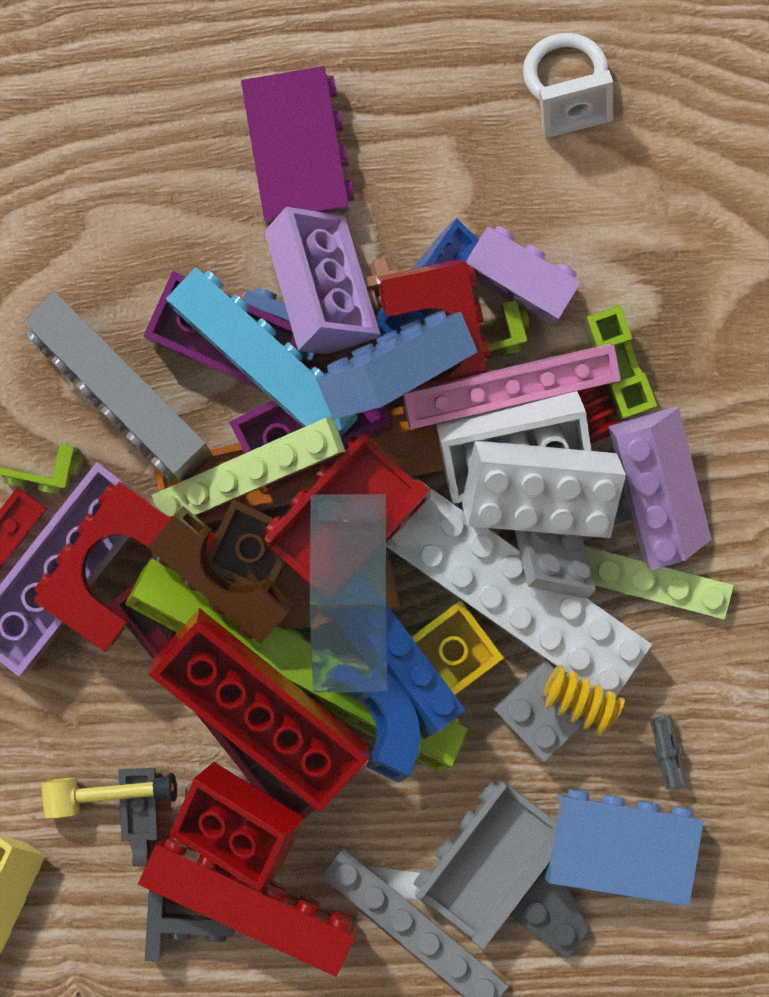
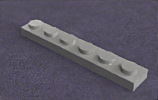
[321,847,509,997]

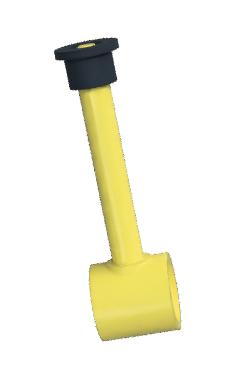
[41,773,178,818]

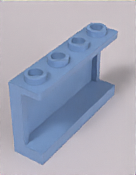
[543,789,704,906]

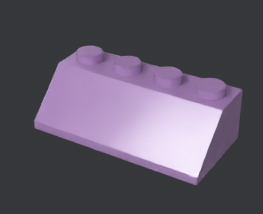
[264,207,380,354]
[608,406,712,570]

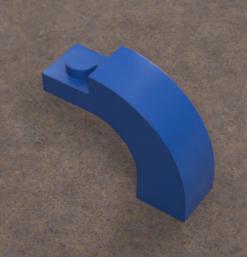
[323,663,420,782]

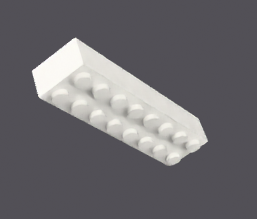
[385,479,652,697]

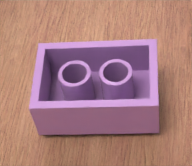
[466,226,581,327]

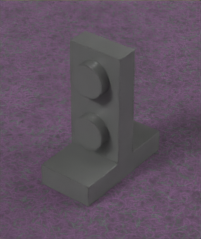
[145,890,235,962]

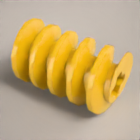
[543,664,625,737]

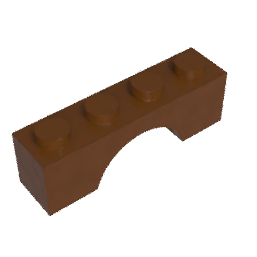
[148,506,295,644]

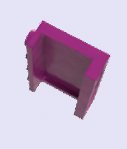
[241,66,355,225]

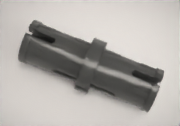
[649,715,688,790]

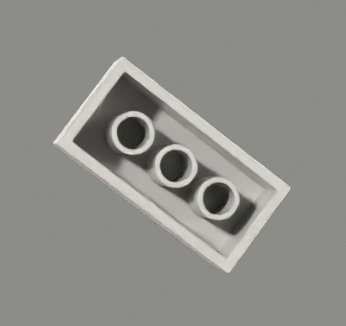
[436,391,591,504]
[462,441,626,538]

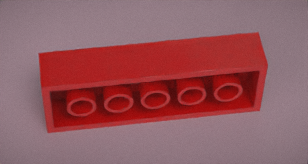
[149,608,369,812]
[138,835,356,977]

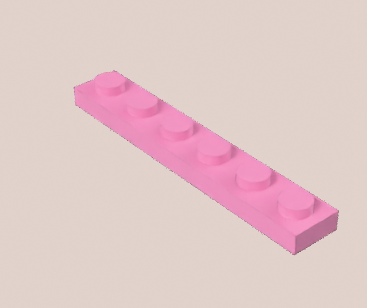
[402,344,621,429]

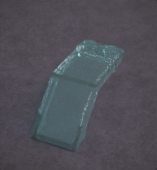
[310,494,388,692]

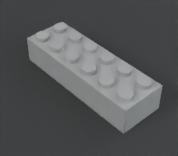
[23,291,213,482]

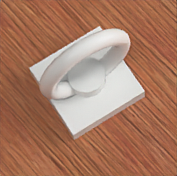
[523,33,613,139]

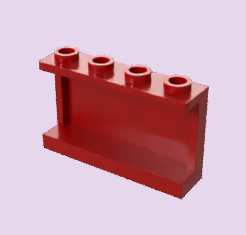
[264,432,430,604]

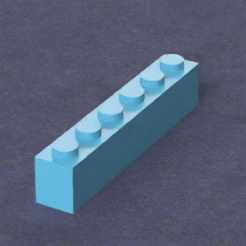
[166,267,358,438]

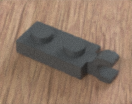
[119,767,159,866]

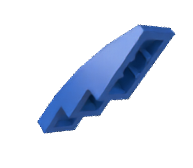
[375,218,479,337]

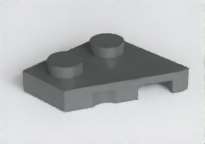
[510,862,589,959]

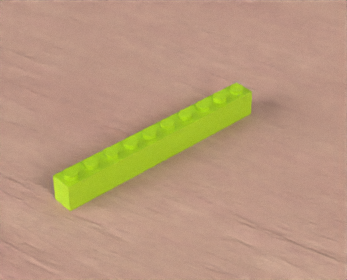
[125,558,468,773]

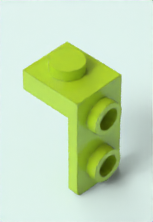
[485,300,530,362]
[0,444,82,495]

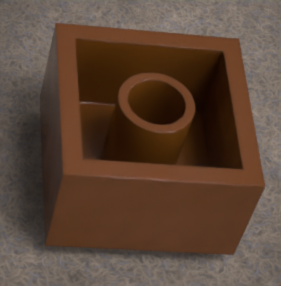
[208,499,286,585]

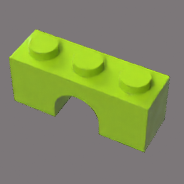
[583,305,657,420]

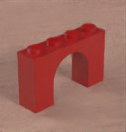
[376,259,490,419]
[33,482,172,652]

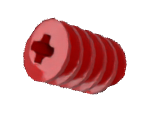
[574,384,622,444]

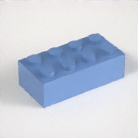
[316,311,478,420]

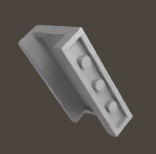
[413,778,557,949]

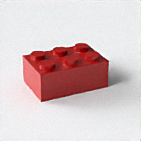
[169,762,305,892]

